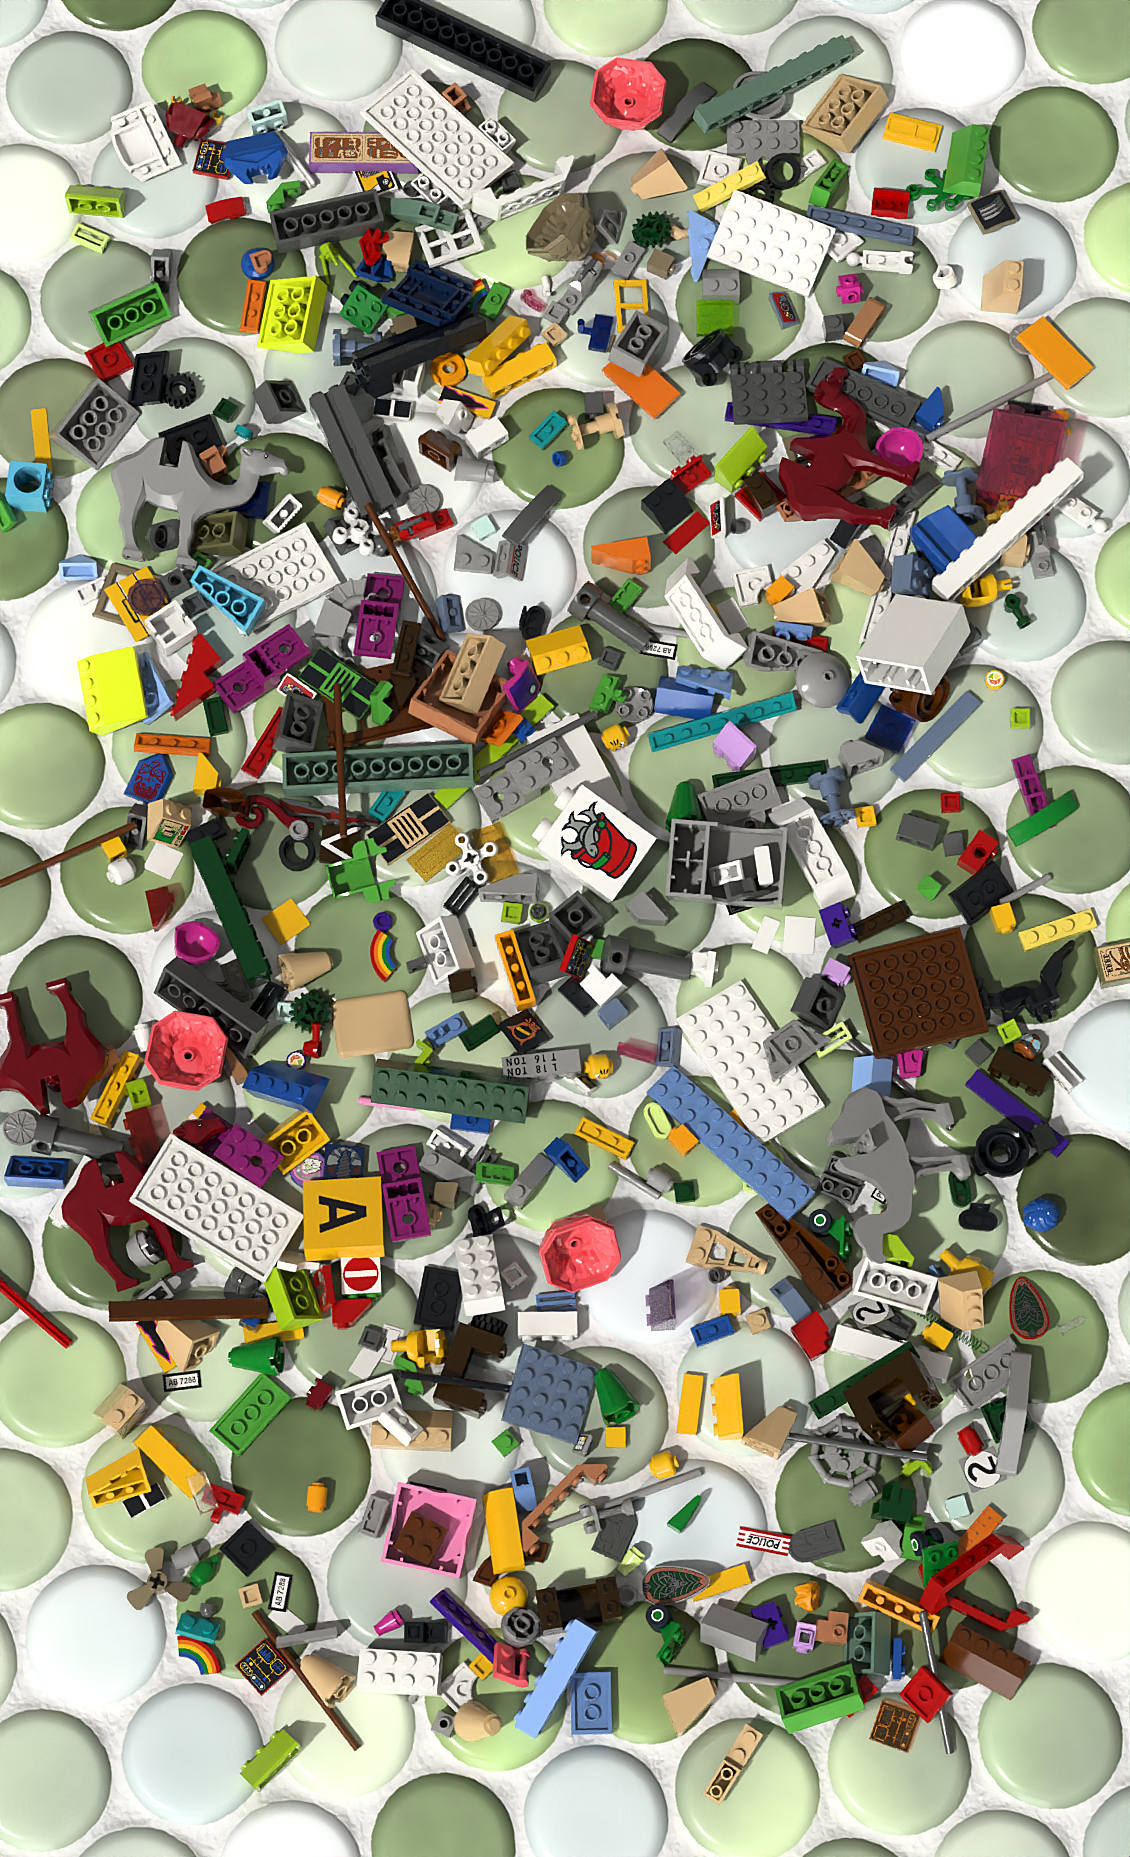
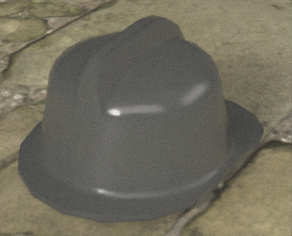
[145,519,180,552]
[224,1266,261,1299]

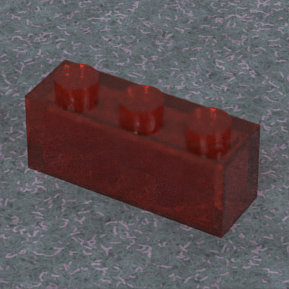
[123,1106,160,1167]

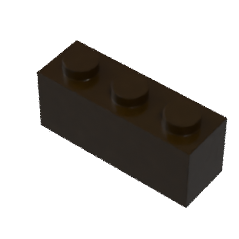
[987,1046,1052,1097]

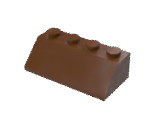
[938,1623,1031,1700]

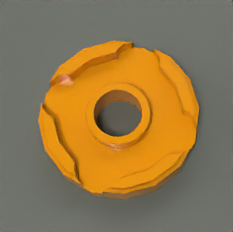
[430,352,466,387]

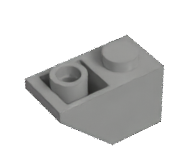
[625,891,668,926]

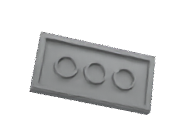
[946,1335,1033,1413]

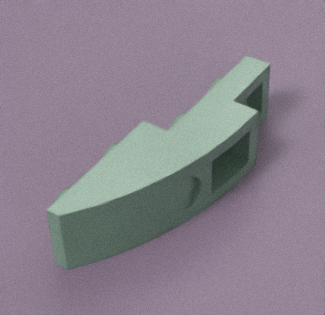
[385,198,459,233]

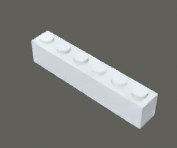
[831,1323,952,1384]

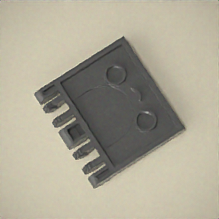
[729,359,808,425]

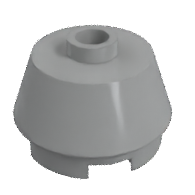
[126,1228,164,1267]
[501,1607,540,1648]

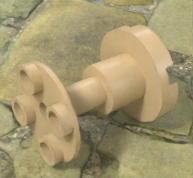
[567,402,624,451]

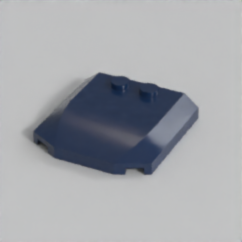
[381,260,473,327]

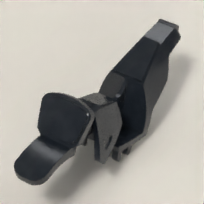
[979,940,1075,1024]

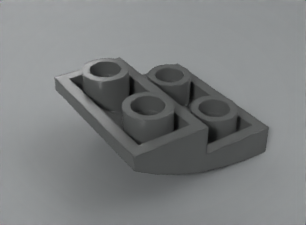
[816,1153,863,1205]

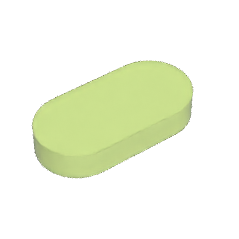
[644,1102,672,1140]

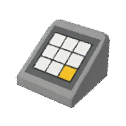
[572,1434,593,1457]

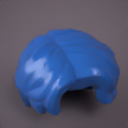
[1023,1197,1060,1232]

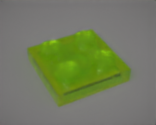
[696,300,733,337]

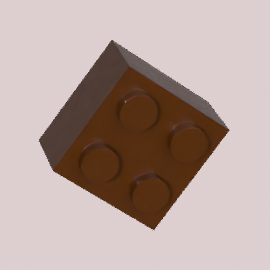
[393,1511,449,1566]

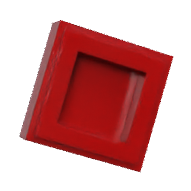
[940,792,961,813]

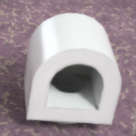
[933,265,957,289]

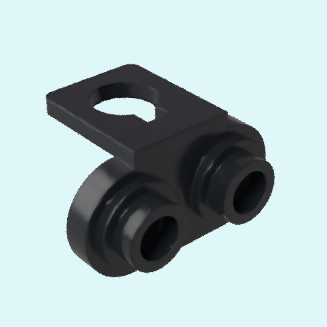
[519,606,545,640]
[958,1203,998,1232]
[468,1204,505,1237]

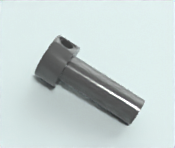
[567,581,653,654]
[600,935,692,981]
[31,1114,125,1164]

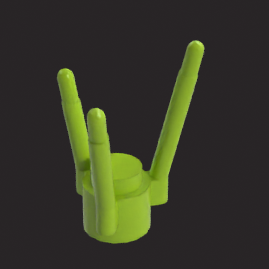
[319,242,358,285]

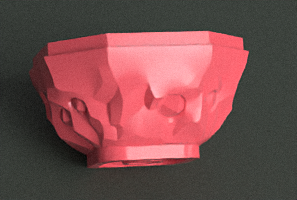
[590,57,667,131]
[144,1010,228,1091]
[539,1213,621,1293]

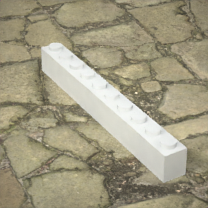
[932,457,1083,602]

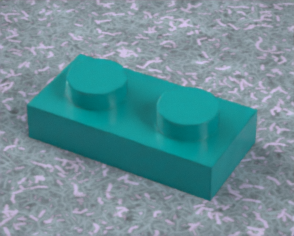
[529,411,567,450]
[368,790,406,823]
[175,1613,220,1644]

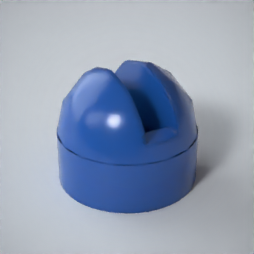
[552,451,568,467]

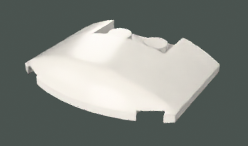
[111,100,181,182]

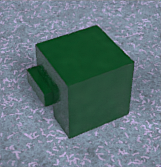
[871,1481,915,1525]

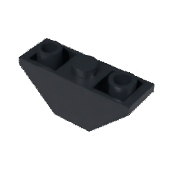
[830,497,878,550]

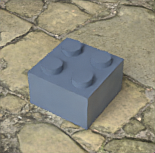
[891,554,933,599]

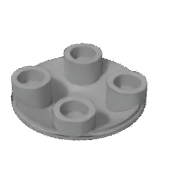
[616,687,653,722]

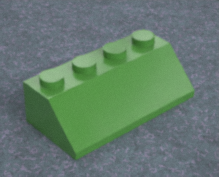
[943,124,990,197]
[88,281,173,347]
[775,1663,866,1734]

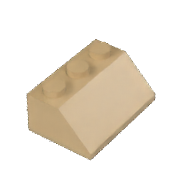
[938,1271,984,1331]

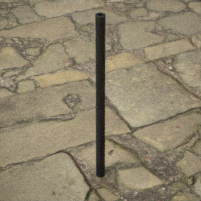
[398,1370,511,1393]

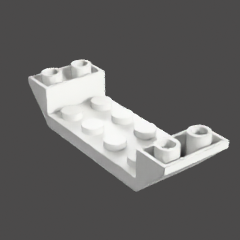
[411,116,516,207]
[471,155,574,221]
[664,557,748,670]
[768,797,856,909]

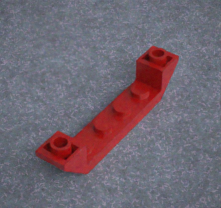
[919,1533,1024,1615]
[917,1564,1030,1633]

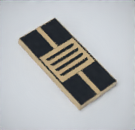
[366,793,450,866]

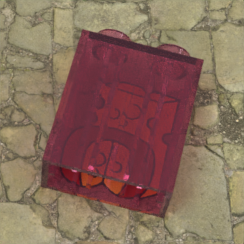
[975,405,1067,516]

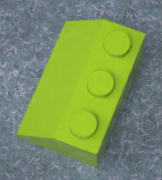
[65,184,126,218]
[714,426,768,493]
[882,1232,914,1269]
[264,1267,324,1330]
[240,1729,301,1793]

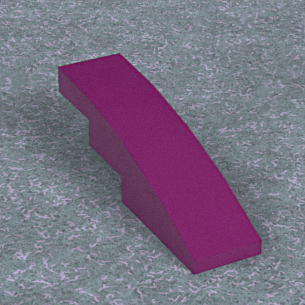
[1011,754,1054,829]

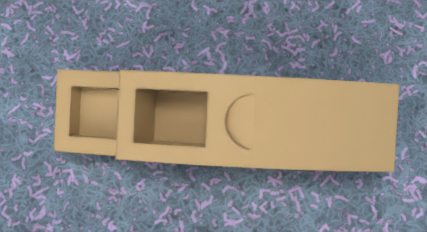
[703,1723,764,1805]

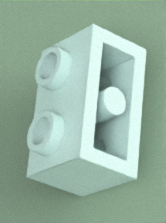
[247,99,288,135]

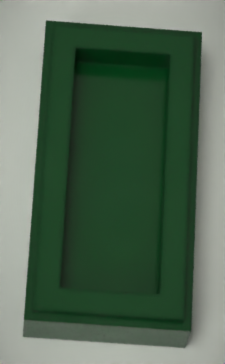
[203,696,229,737]
[457,1014,501,1052]

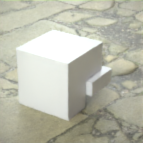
[392,362,426,398]
[580,965,628,1007]

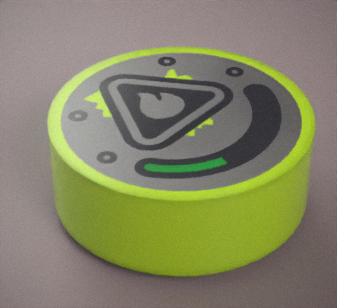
[529,902,549,923]

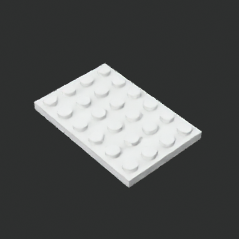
[707,189,836,298]
[212,522,341,637]

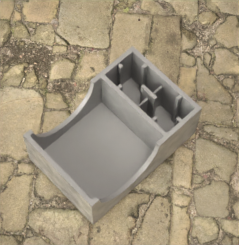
[665,819,789,909]

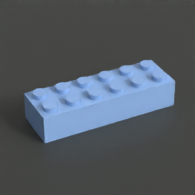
[514,1617,600,1739]

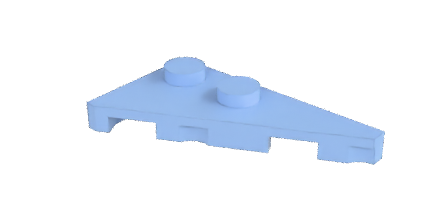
[686,210,719,282]
[141,652,175,725]

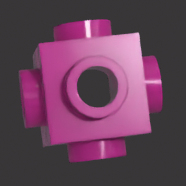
[836,273,863,304]

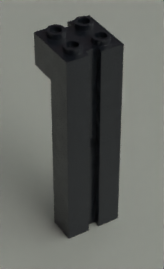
[352,307,488,399]

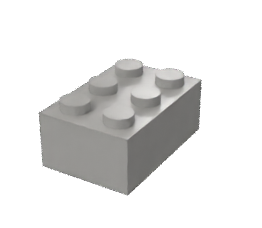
[608,310,668,377]

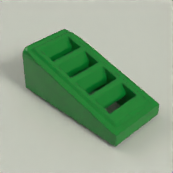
[667,1495,701,1534]

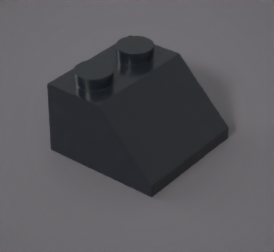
[641,478,693,535]

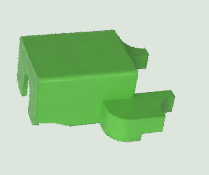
[325,838,396,903]

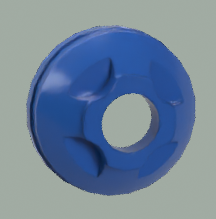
[241,248,274,280]

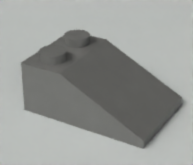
[272,691,324,753]
[514,921,568,987]

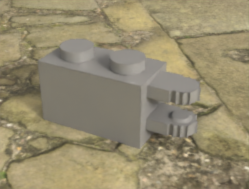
[129,1273,182,1301]

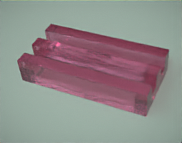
[617,1042,656,1065]

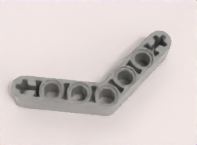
[995,1350,1032,1477]

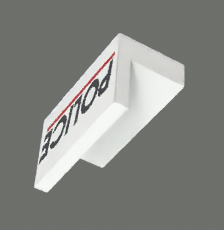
[1041,1052,1083,1095]

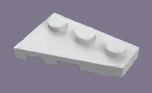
[780,539,835,594]

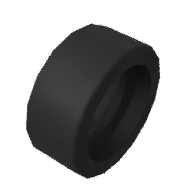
[765,153,801,190]
[279,835,315,871]

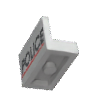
[493,540,527,581]

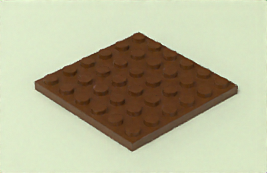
[848,927,989,1059]

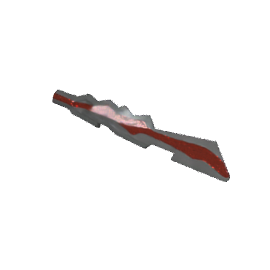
[278,798,379,828]

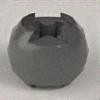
[372,534,393,557]

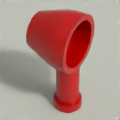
[303,1022,322,1059]

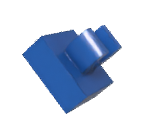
[512,717,536,744]

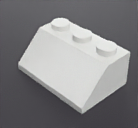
[416,916,476,985]
[335,1374,403,1430]

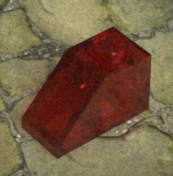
[145,886,175,932]

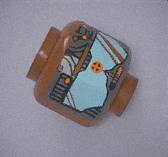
[1013,1033,1042,1061]

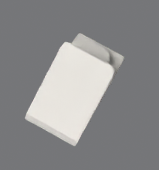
[709,860,745,887]

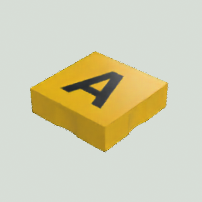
[303,1177,385,1261]

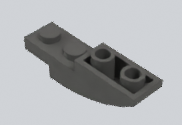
[371,424,413,498]
[887,471,941,531]

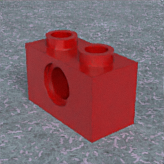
[957,830,999,875]

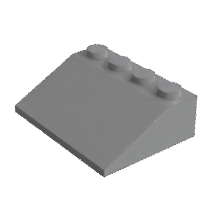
[48,377,140,470]

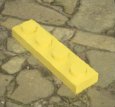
[693,161,766,213]
[1018,909,1097,952]

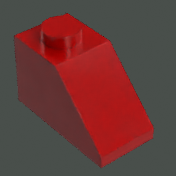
[332,1298,372,1330]

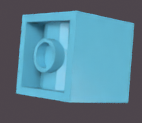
[5,461,54,513]

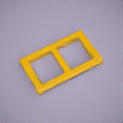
[613,280,649,333]

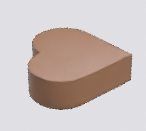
[249,250,272,274]

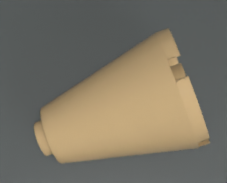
[277,952,333,992]
[300,1654,356,1708]
[454,1701,502,1742]

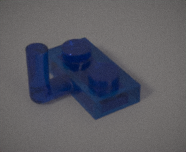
[577,314,613,353]

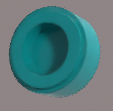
[234,425,253,440]

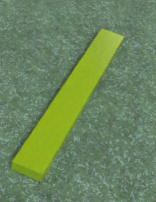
[434,694,554,810]

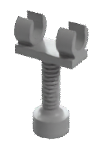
[579,1499,634,1534]

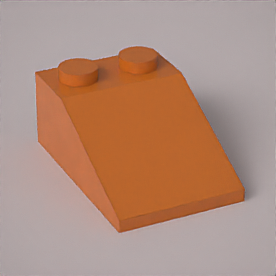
[591,537,651,575]

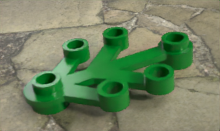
[906,169,973,212]

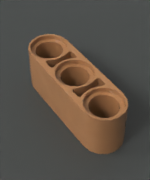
[843,297,886,348]

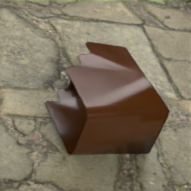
[202,788,251,817]

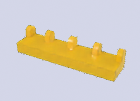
[90,1050,144,1129]

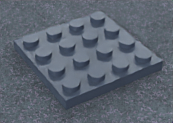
[501,1344,597,1445]

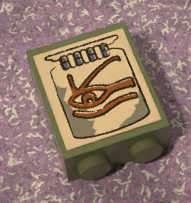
[1092,941,1130,989]

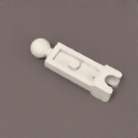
[846,250,914,274]
[1053,493,1107,533]

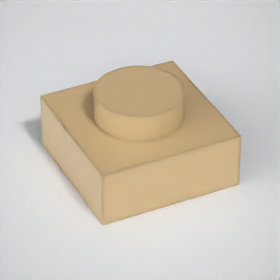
[541,322,567,349]
[745,1309,771,1335]
[238,1583,263,1609]

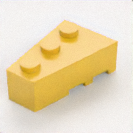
[85,1448,151,1508]

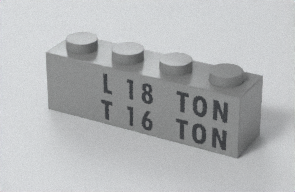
[501,1048,581,1084]

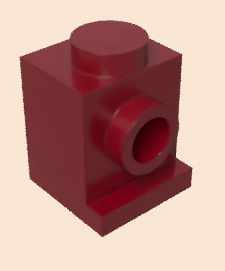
[305,1377,334,1411]

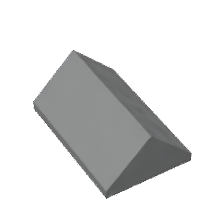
[700,1603,769,1662]

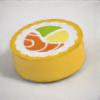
[985,670,1004,690]

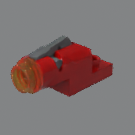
[388,508,454,543]

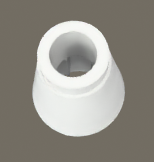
[133,1023,152,1053]

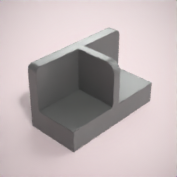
[723,877,770,902]

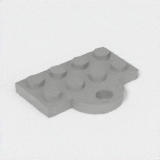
[727,120,800,173]
[697,768,782,829]

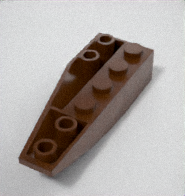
[755,1204,853,1311]

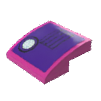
[502,660,541,714]

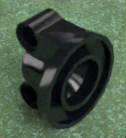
[682,328,743,387]
[970,1123,1030,1178]

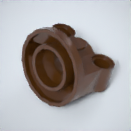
[889,675,950,722]

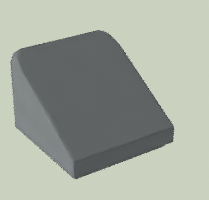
[942,832,964,857]

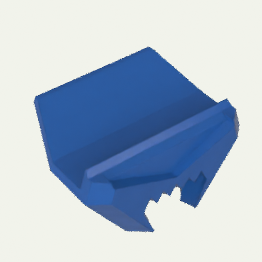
[223,131,288,184]
[909,505,977,574]

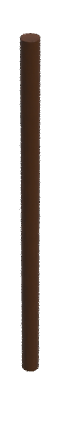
[364,502,447,642]
[333,683,347,838]
[0,821,138,888]
[251,1610,361,1751]

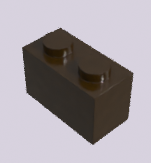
[742,472,779,518]
[448,970,478,1003]

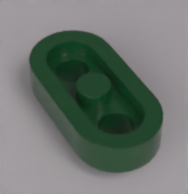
[948,1171,972,1208]

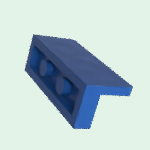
[836,671,885,724]

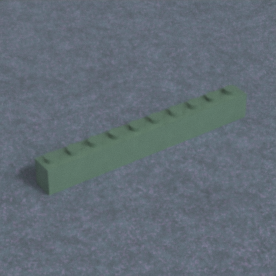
[693,35,854,134]

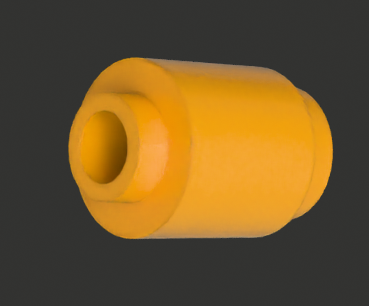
[317,486,346,511]
[306,1483,328,1513]

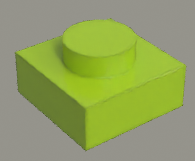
[1010,708,1030,729]
[501,902,523,925]
[997,1018,1023,1045]

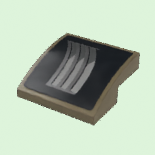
[967,190,1018,235]

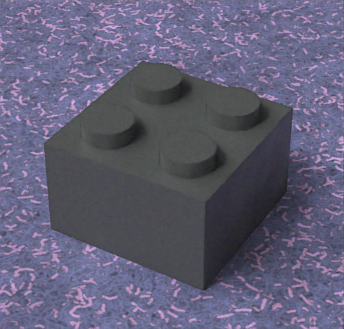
[549,890,603,943]

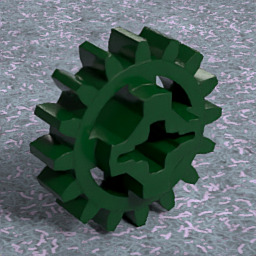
[632,211,672,249]
[289,991,331,1034]

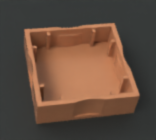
[408,649,508,747]

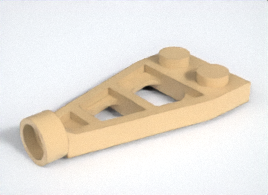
[686,1225,769,1276]

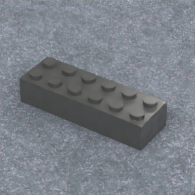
[269,189,385,254]
[154,956,269,1059]

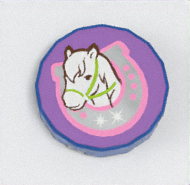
[289,1151,324,1188]

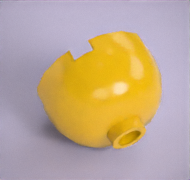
[489,1576,529,1616]

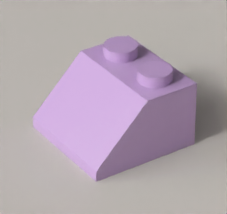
[713,721,757,772]

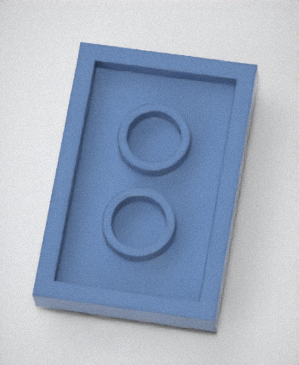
[570,1672,612,1735]

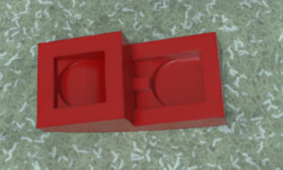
[205,197,247,224]

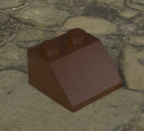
[418,429,462,472]
[885,1399,935,1451]

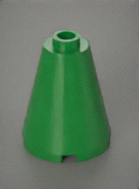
[665,781,703,833]
[228,1336,285,1376]
[594,1368,640,1426]

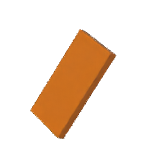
[602,362,680,420]

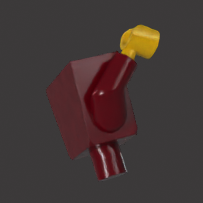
[165,96,223,148]

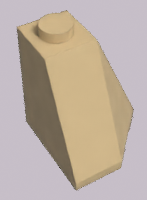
[629,148,688,200]
[828,539,885,597]
[773,588,832,627]
[156,1320,220,1373]
[741,1405,797,1460]

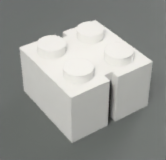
[144,600,198,657]

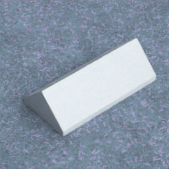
[852,1256,938,1315]

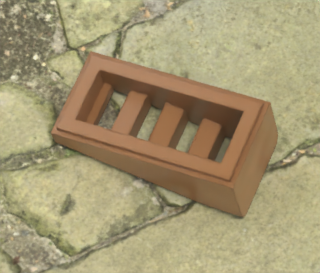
[225,1046,249,1085]

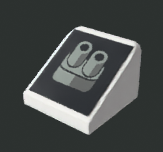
[574,1074,597,1097]

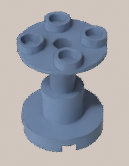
[333,329,382,366]
[942,467,985,526]
[808,768,857,827]

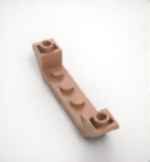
[776,471,879,522]
[522,1464,608,1557]

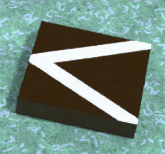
[319,825,361,864]

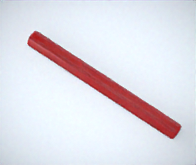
[0,1277,73,1349]

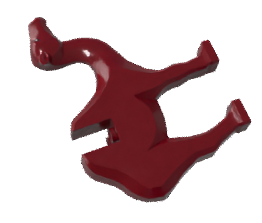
[778,368,921,530]
[0,978,109,1114]
[61,1118,228,1292]

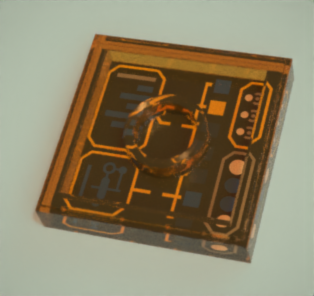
[869,1700,920,1753]

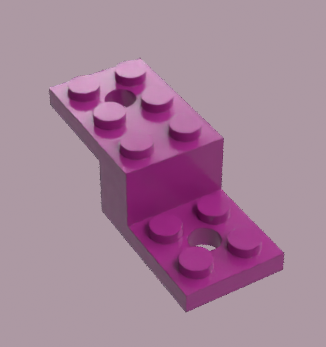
[353,573,405,659]
[212,624,311,714]
[198,1107,284,1189]
[376,1145,431,1243]

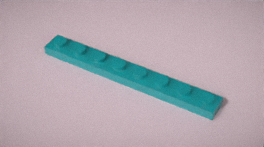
[647,691,797,752]

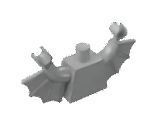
[310,577,379,666]

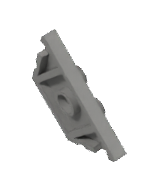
[763,1019,831,1082]

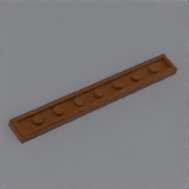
[108,1298,268,1322]

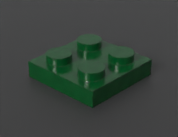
[225,827,252,875]

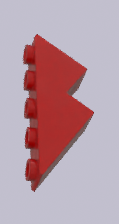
[170,633,223,721]

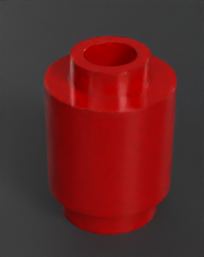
[957,1425,985,1457]

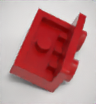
[871,187,910,219]
[670,454,712,495]

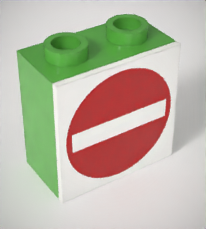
[340,1257,382,1300]

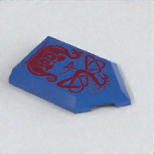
[123,753,174,804]

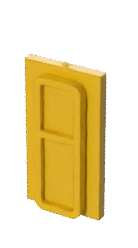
[882,112,942,152]

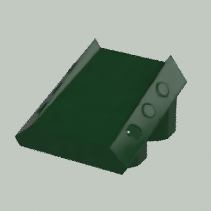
[980,1396,1034,1444]

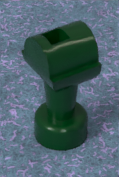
[1004,594,1032,629]

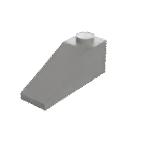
[478,873,540,904]
[419,1149,480,1196]
[504,1153,555,1211]

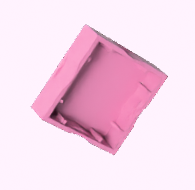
[381,1482,478,1579]

